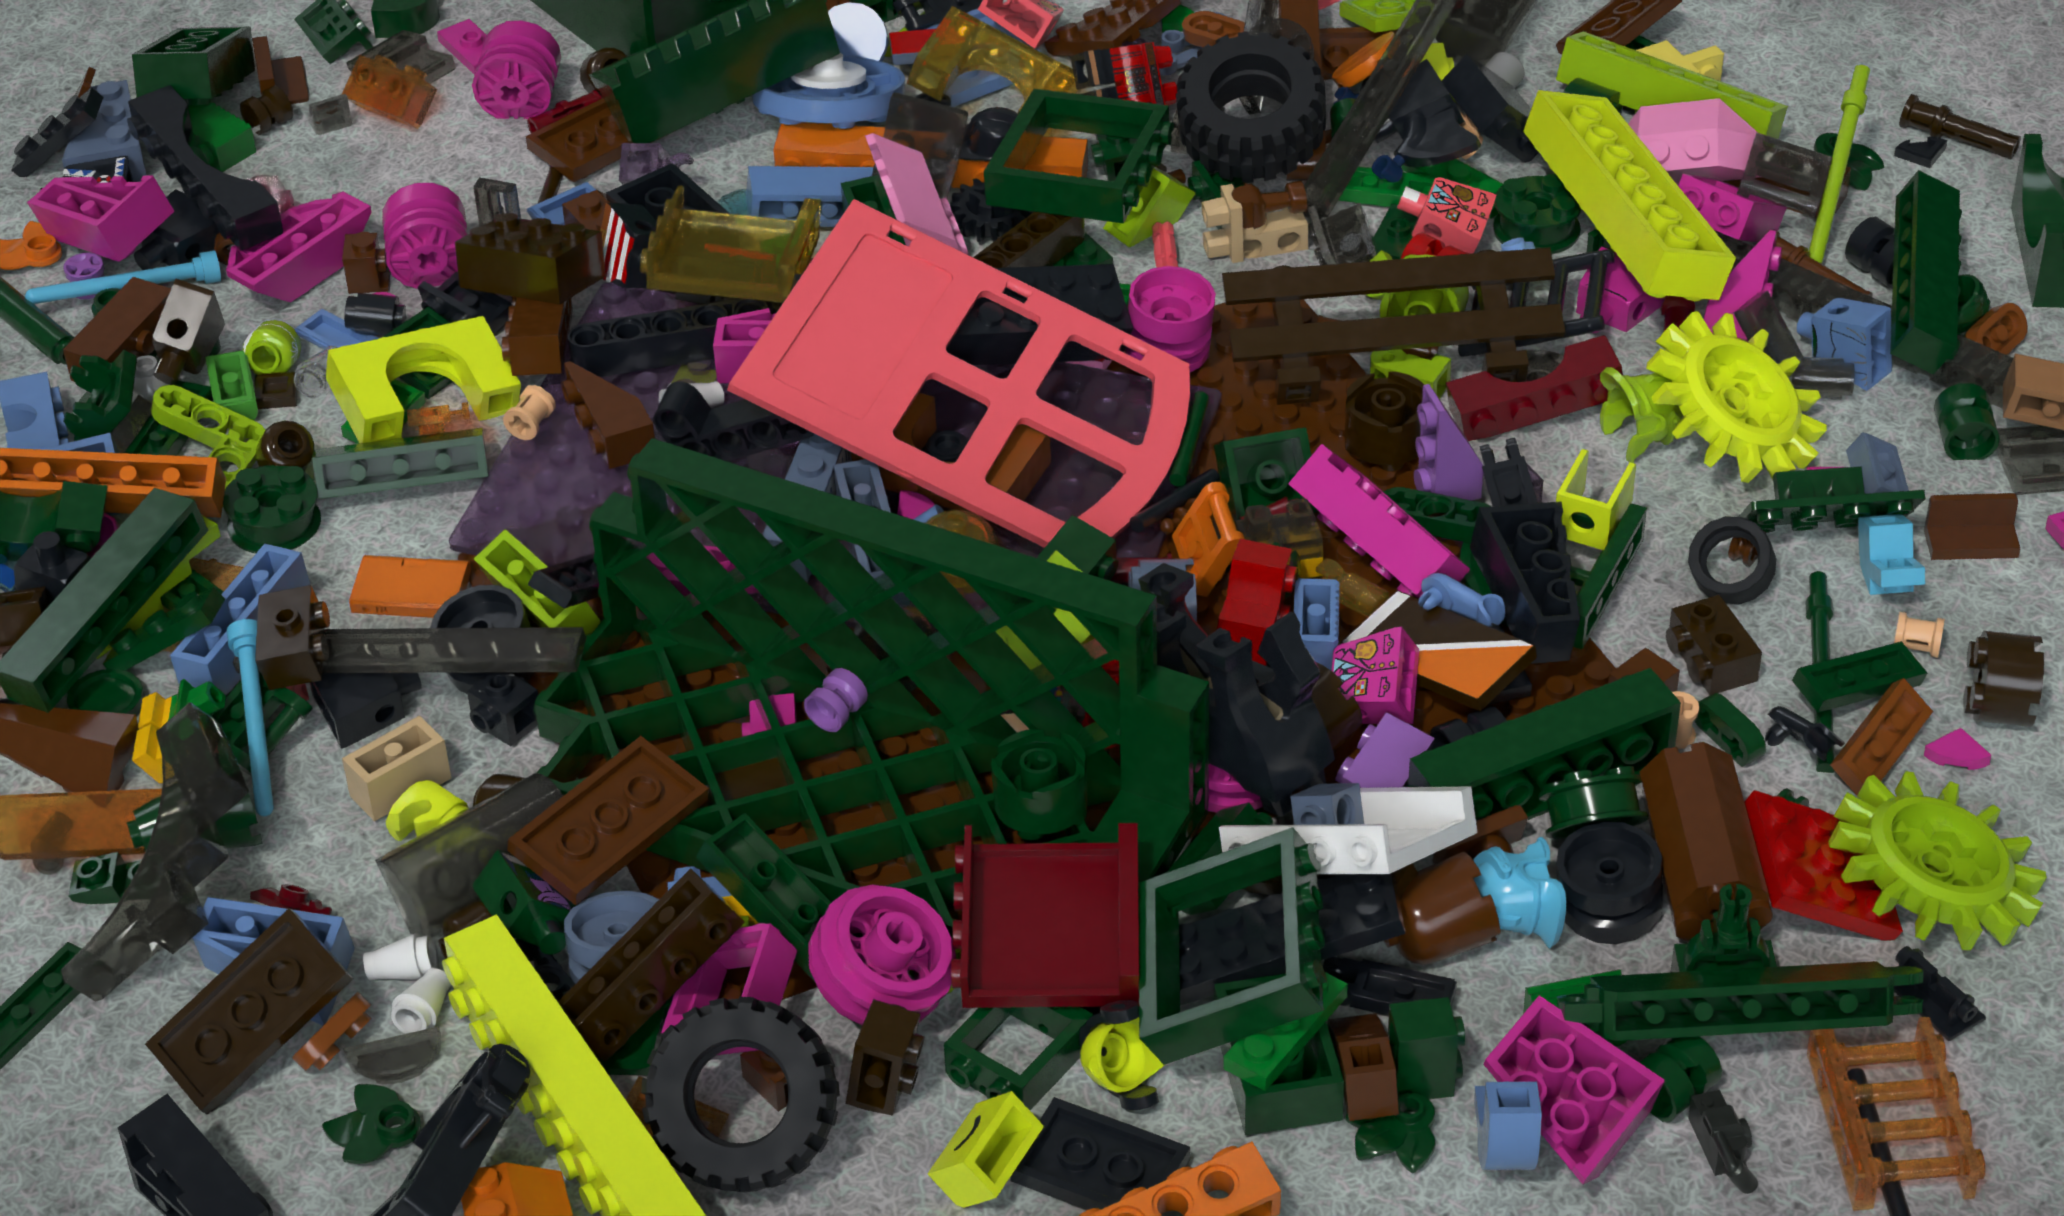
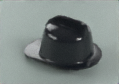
[943,107,1036,161]

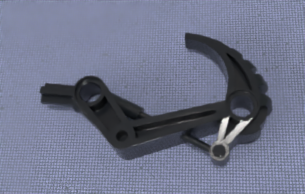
[370,1044,531,1216]

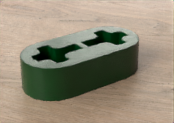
[1694,693,1766,767]

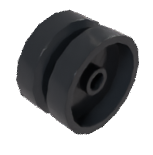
[429,585,542,694]
[1556,821,1663,944]

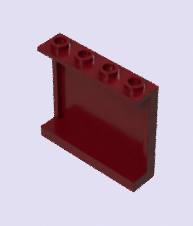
[951,823,1139,1008]

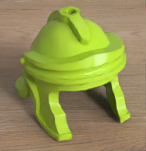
[1600,367,1683,463]

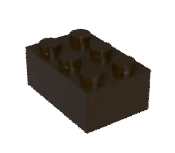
[455,213,606,304]

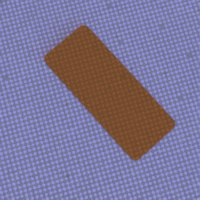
[0,788,172,860]

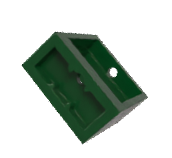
[944,1007,1094,1110]

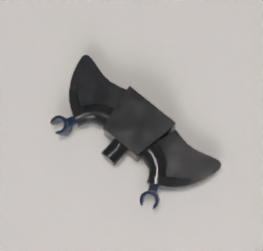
[1333,37,1481,183]

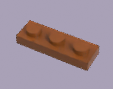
[1830,678,1933,795]

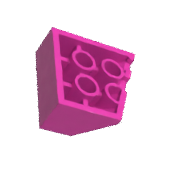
[1483,995,1665,1185]

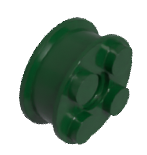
[1493,174,1582,254]
[223,465,321,553]
[1538,766,1649,839]

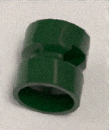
[1934,383,2000,460]
[1639,1036,1722,1122]

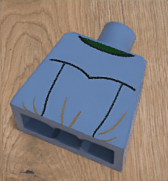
[1797,298,1892,391]

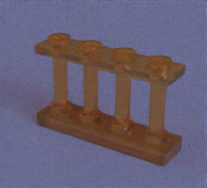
[1807,1017,1985,1211]

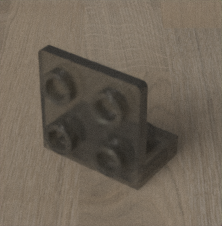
[872,92,968,199]

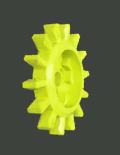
[1646,311,1827,483]

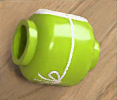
[242,320,302,375]

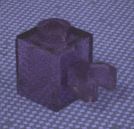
[619,143,694,185]

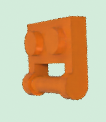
[1172,482,1245,597]

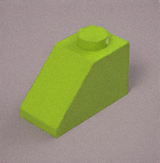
[1103,167,1196,247]

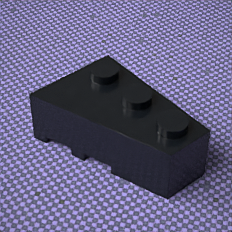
[117,1094,273,1216]

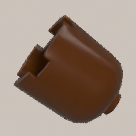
[1384,852,1501,965]

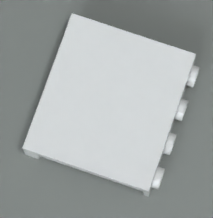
[1219,786,1477,874]

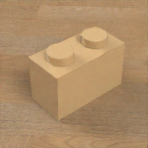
[342,715,451,822]

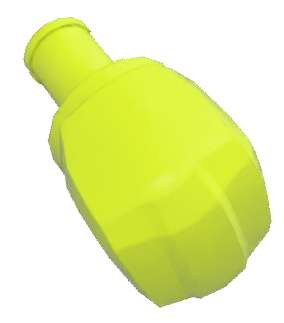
[385,780,504,866]

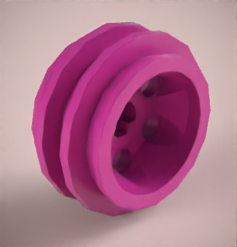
[808,884,956,1025]

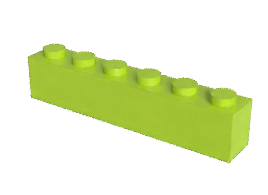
[1556,31,1788,145]

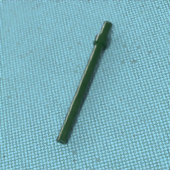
[1805,571,1835,773]

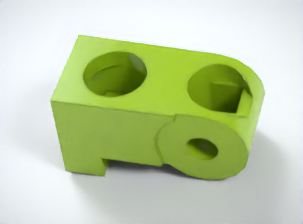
[1370,349,1451,399]

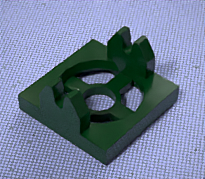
[63,350,137,441]

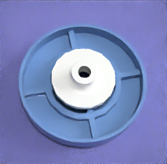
[752,53,905,129]

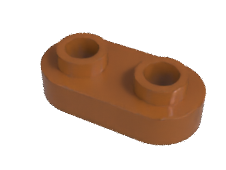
[1182,11,1248,48]
[1964,303,2028,366]
[292,992,372,1071]

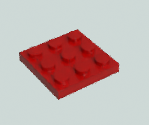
[1744,790,1903,941]

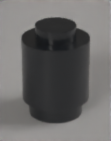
[344,293,406,336]

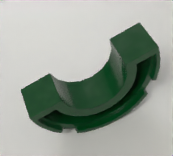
[0,481,108,564]

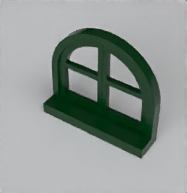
[1460,503,1647,650]

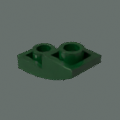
[68,852,176,904]

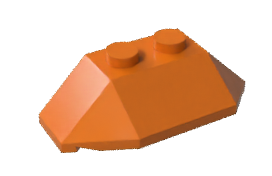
[461,1162,573,1216]

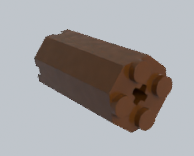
[1640,742,1773,942]

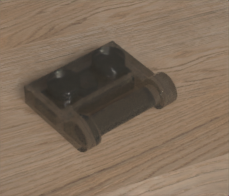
[1737,132,1833,219]

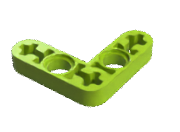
[151,385,265,508]

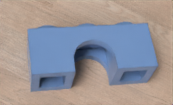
[0,372,69,450]

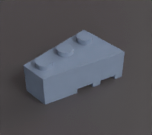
[62,80,147,182]

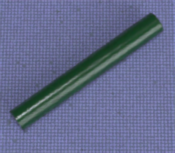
[1169,391,1210,487]

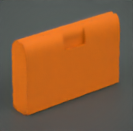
[349,555,471,618]

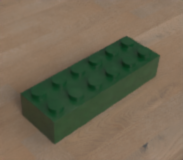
[1408,668,1681,855]

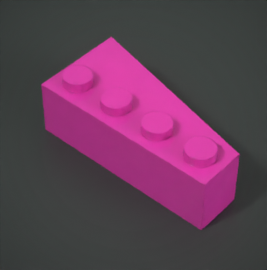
[1288,444,1470,599]

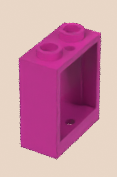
[1678,174,1787,243]
[661,923,797,1055]

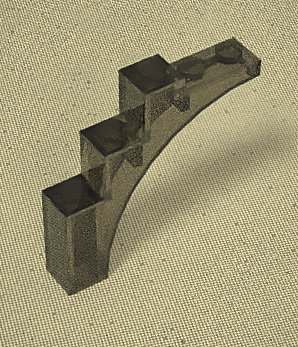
[61,702,250,1002]

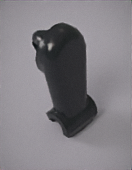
[1765,706,1845,762]

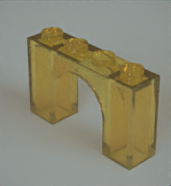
[906,6,1087,137]

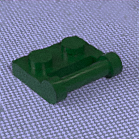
[207,672,313,777]

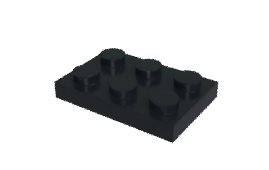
[1010,1097,1190,1210]

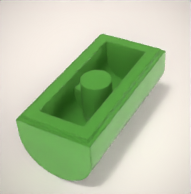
[205,350,258,420]

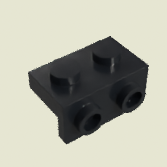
[417,272,512,334]

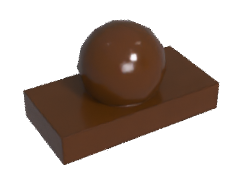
[1432,805,1528,864]

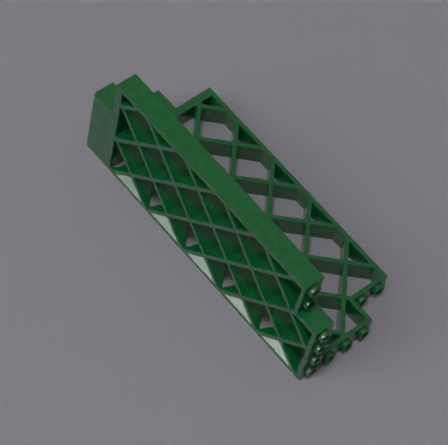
[534,438,1209,940]

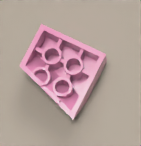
[865,133,970,256]

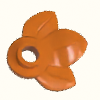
[0,221,62,270]

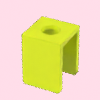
[1556,449,1636,550]

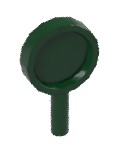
[67,669,145,717]

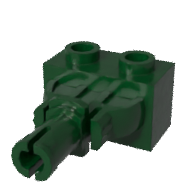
[1670,884,1777,972]

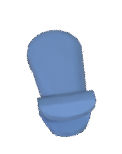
[1418,573,1505,627]

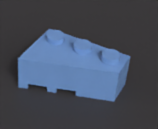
[192,897,355,1026]

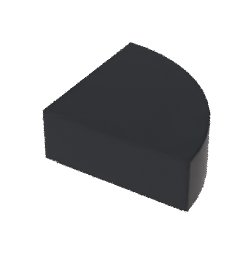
[1894,137,1948,168]

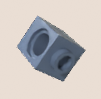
[1290,783,1364,825]

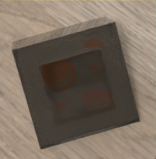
[308,93,352,135]

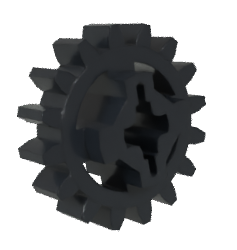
[950,178,1034,242]

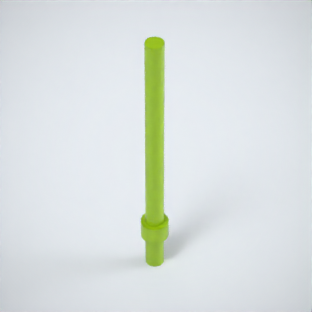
[1809,65,1870,264]

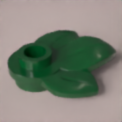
[1814,133,1885,191]
[322,1084,421,1164]
[1345,1092,1436,1173]

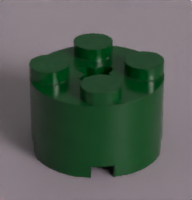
[991,729,1088,840]

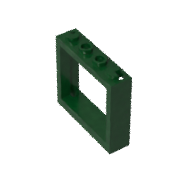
[984,89,1175,224]
[1138,827,1327,1065]

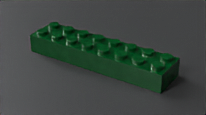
[696,813,863,1029]

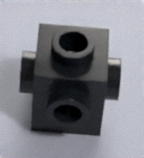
[467,666,538,746]

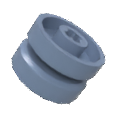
[564,890,659,984]

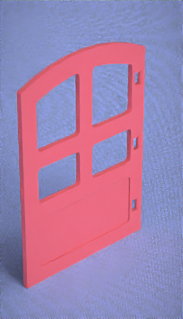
[727,199,1190,548]

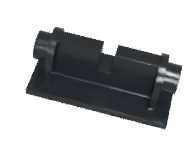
[1894,946,1986,1041]

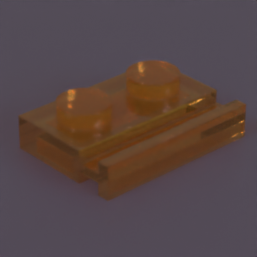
[407,402,472,436]

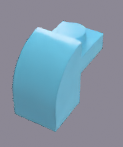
[1858,514,1925,595]

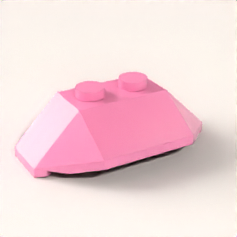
[1628,98,1765,185]

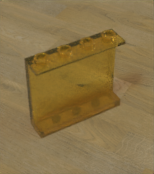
[640,186,821,303]

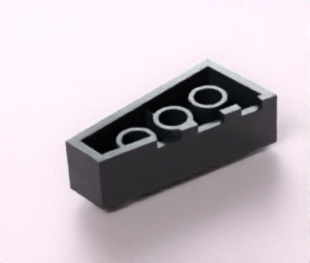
[1470,502,1580,664]

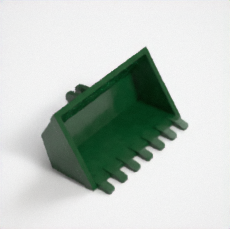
[589,0,840,149]

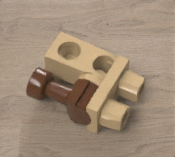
[1201,180,1308,263]

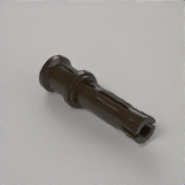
[1899,94,2021,160]

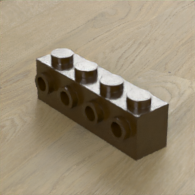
[558,868,745,1062]

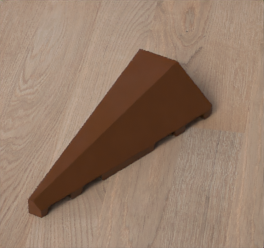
[0,703,139,811]

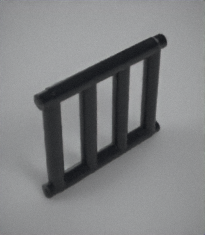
[1458,249,1615,357]

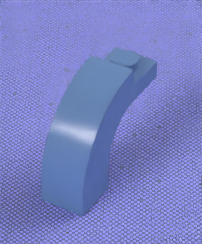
[1474,1082,1542,1170]

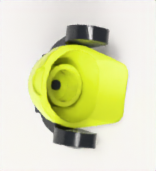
[1079,1000,1166,1110]

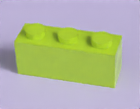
[474,529,601,656]

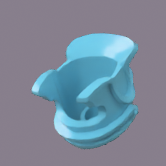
[1473,837,1566,949]

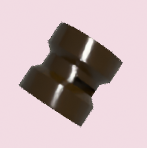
[240,85,293,135]

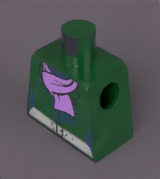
[472,849,579,955]

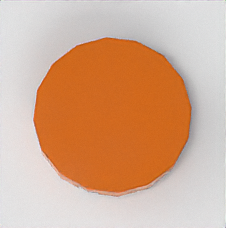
[1331,32,1401,88]

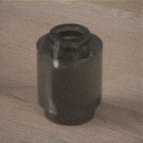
[1792,357,1855,400]

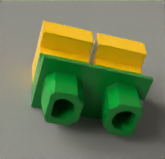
[132,679,226,784]

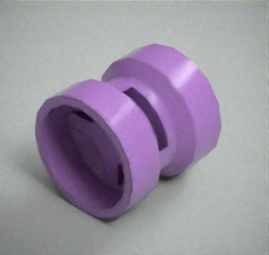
[804,668,868,732]

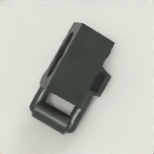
[1688,1090,1758,1194]

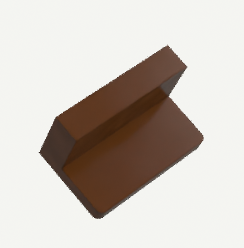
[252,36,309,104]
[1924,493,2020,560]

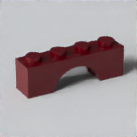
[1446,335,1623,441]

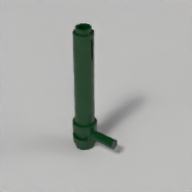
[0,276,74,365]

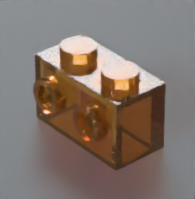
[341,54,437,129]

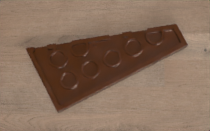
[1044,0,1181,56]

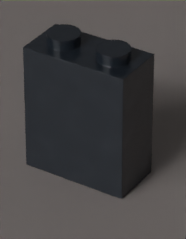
[1442,53,1539,163]

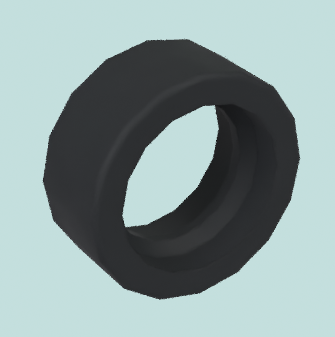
[1688,516,1776,604]

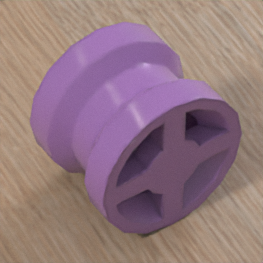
[63,253,105,299]

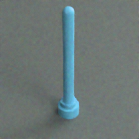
[25,250,221,304]
[227,619,274,816]

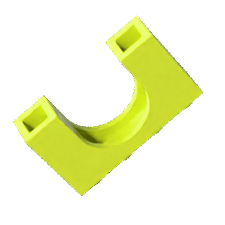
[326,316,521,443]

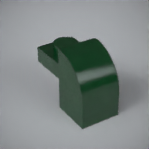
[371,0,440,38]

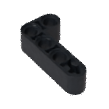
[653,381,814,462]

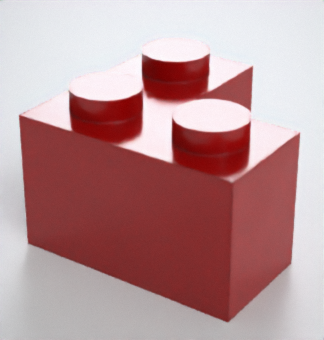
[1217,538,1297,666]

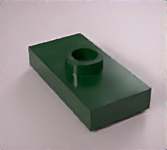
[1366,204,1418,260]

